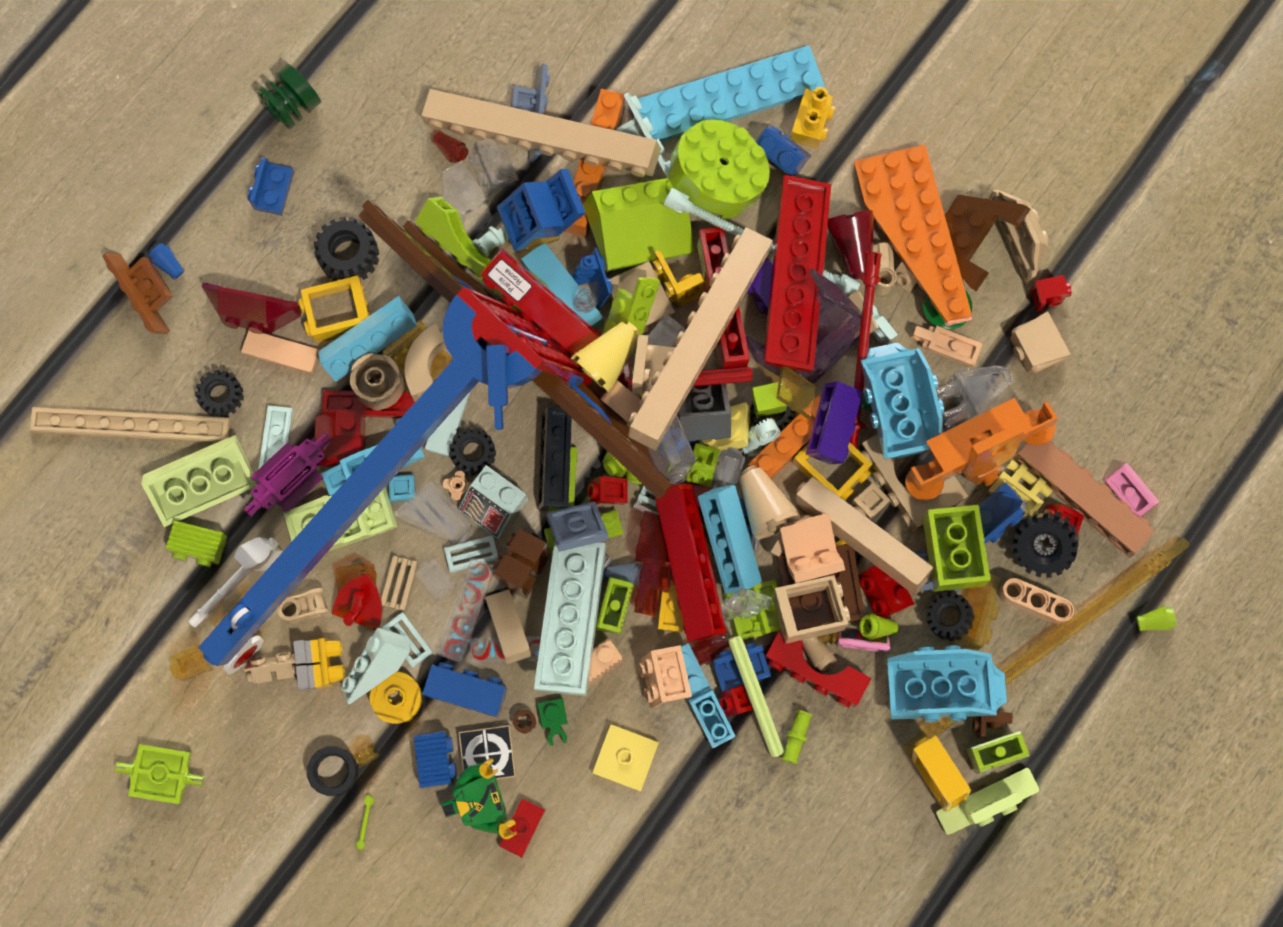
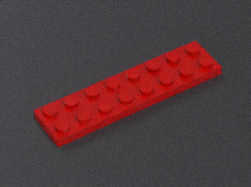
[763,175,832,373]

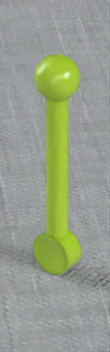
[355,796,375,850]

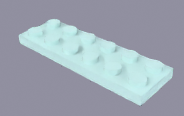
[534,542,606,696]

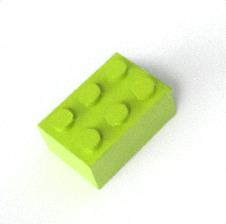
[922,505,991,592]

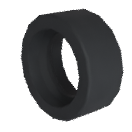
[307,746,358,796]

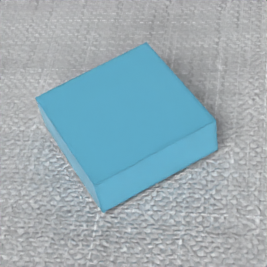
[389,475,416,502]

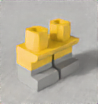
[293,638,346,692]

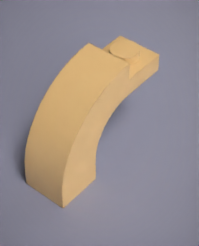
[405,324,446,402]

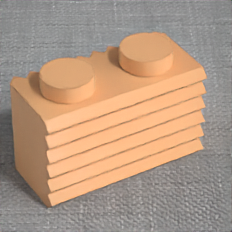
[588,638,623,687]

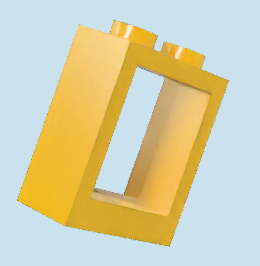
[299,275,370,342]
[792,442,873,501]
[911,736,971,813]

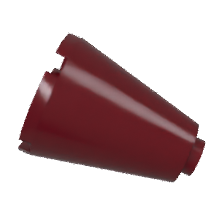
[827,210,874,280]

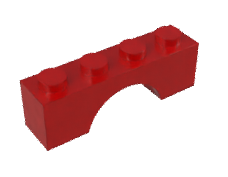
[765,629,872,709]

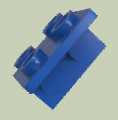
[979,481,1027,544]

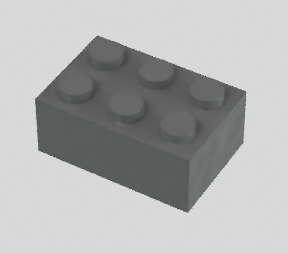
[677,369,731,441]

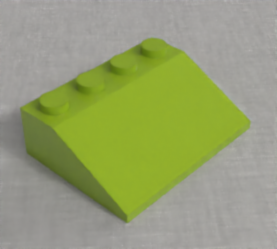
[583,178,694,271]

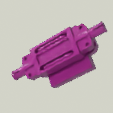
[243,433,332,517]

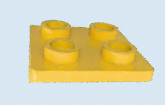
[653,250,704,309]

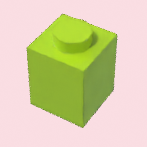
[751,381,790,417]

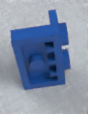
[248,157,295,216]

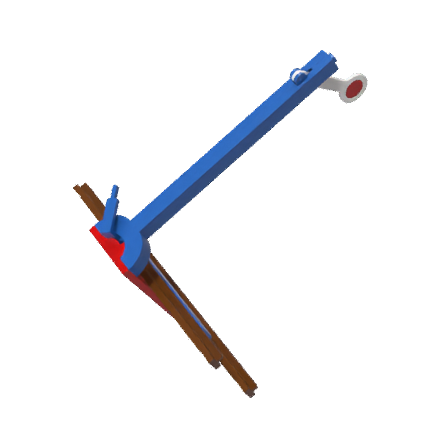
[198,200,694,675]

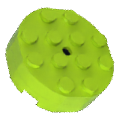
[669,120,770,219]

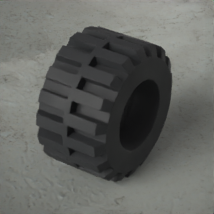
[314,217,379,281]

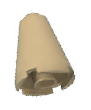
[739,466,800,540]

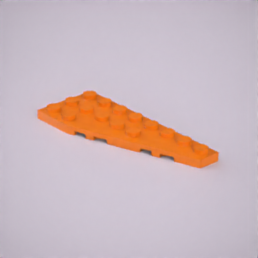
[854,144,972,326]

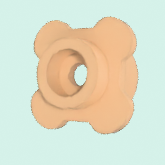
[443,471,472,500]

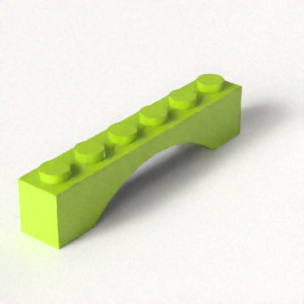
[415,196,548,311]

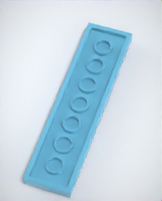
[629,45,825,142]

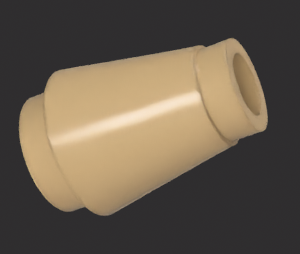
[802,637,837,672]

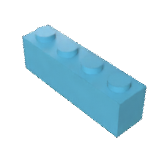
[521,242,604,330]
[318,296,417,382]
[698,485,762,594]

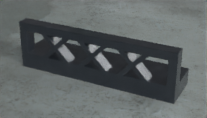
[538,407,572,511]

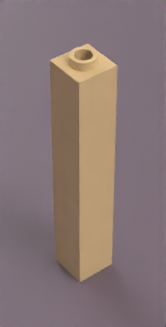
[795,477,933,595]

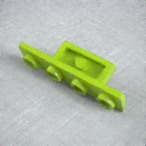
[603,277,660,369]

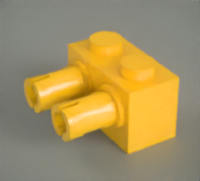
[790,87,835,149]

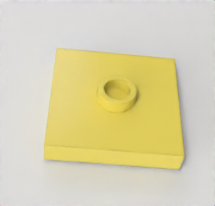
[593,725,659,792]

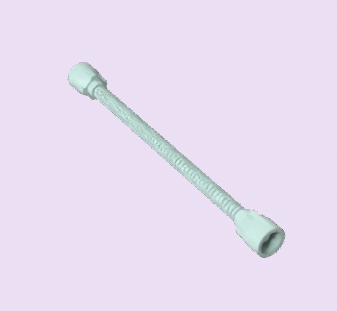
[663,188,860,297]

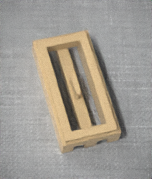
[381,556,419,612]

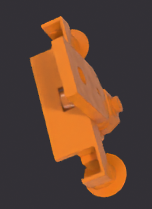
[906,398,1058,501]

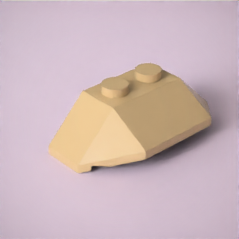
[988,189,1049,285]

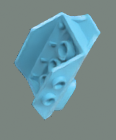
[861,343,944,459]
[887,646,1007,722]

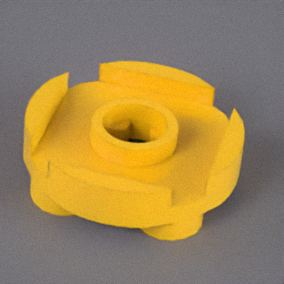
[369,672,422,724]

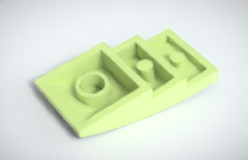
[283,487,397,551]

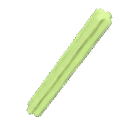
[728,636,784,757]

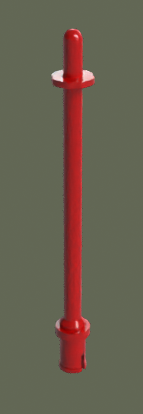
[849,252,882,448]

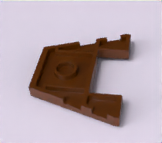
[945,195,1031,292]

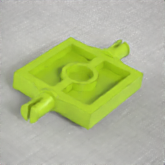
[115,744,205,805]

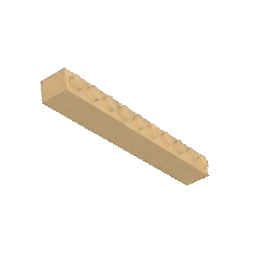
[421,89,661,177]
[627,227,773,451]

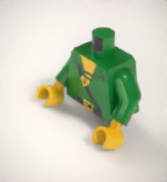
[442,758,517,839]

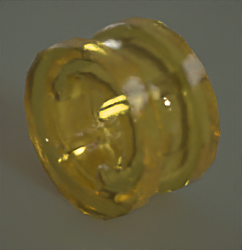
[353,744,379,768]

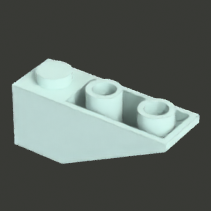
[341,628,411,704]

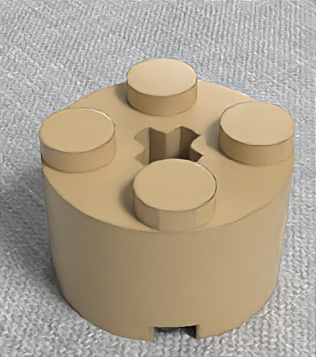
[350,353,404,411]

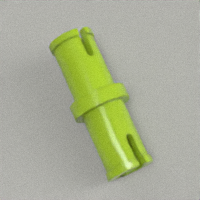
[781,710,813,765]

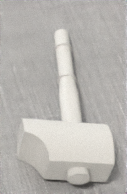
[189,537,283,627]

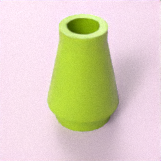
[1136,606,1177,631]
[859,614,898,640]

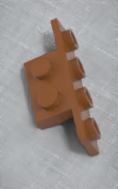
[102,253,173,334]

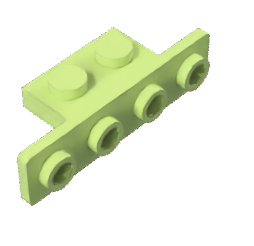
[936,768,1039,835]

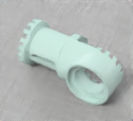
[473,225,510,257]
[740,418,780,458]

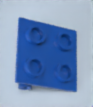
[572,247,612,311]

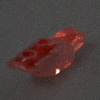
[634,511,671,617]

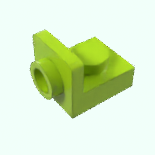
[686,443,720,487]

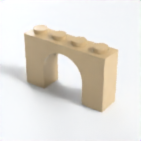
[859,434,968,532]

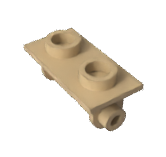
[244,652,299,684]

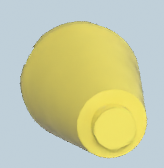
[571,322,640,392]

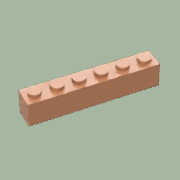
[1013,439,1155,558]

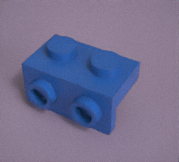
[713,643,771,692]

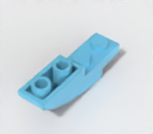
[322,445,425,496]
[681,642,736,748]

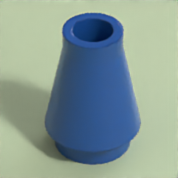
[148,243,185,280]

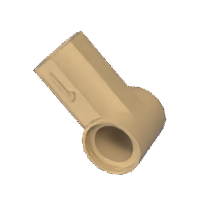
[873,243,897,296]

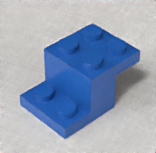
[497,169,586,251]

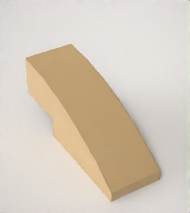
[485,590,531,664]

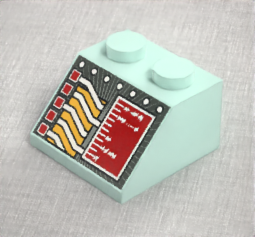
[458,465,528,539]

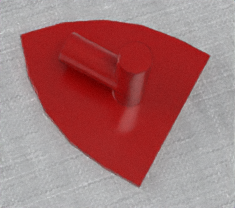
[331,573,383,631]

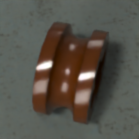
[513,710,537,734]

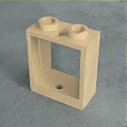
[772,575,850,644]

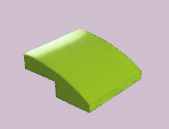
[723,580,781,641]

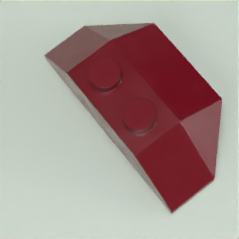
[202,282,302,334]

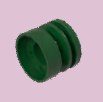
[256,63,321,129]

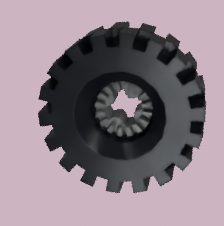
[1012,509,1079,578]

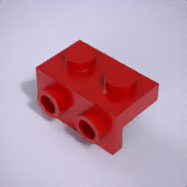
[858,566,915,618]

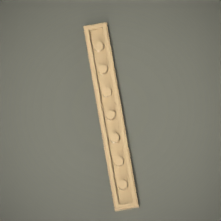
[29,407,231,443]

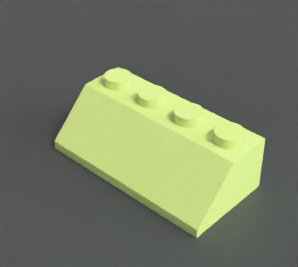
[141,435,257,527]

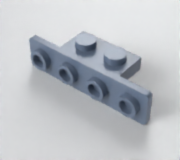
[510,64,550,162]

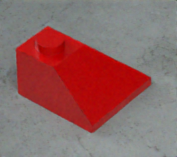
[315,411,366,466]

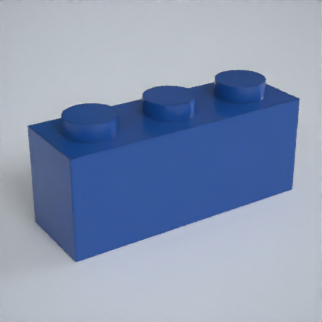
[423,662,508,718]

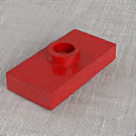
[499,799,546,858]

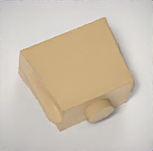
[1010,311,1071,373]

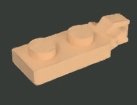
[911,326,983,368]

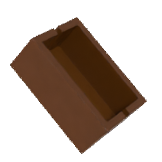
[493,529,551,599]

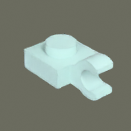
[872,305,898,345]

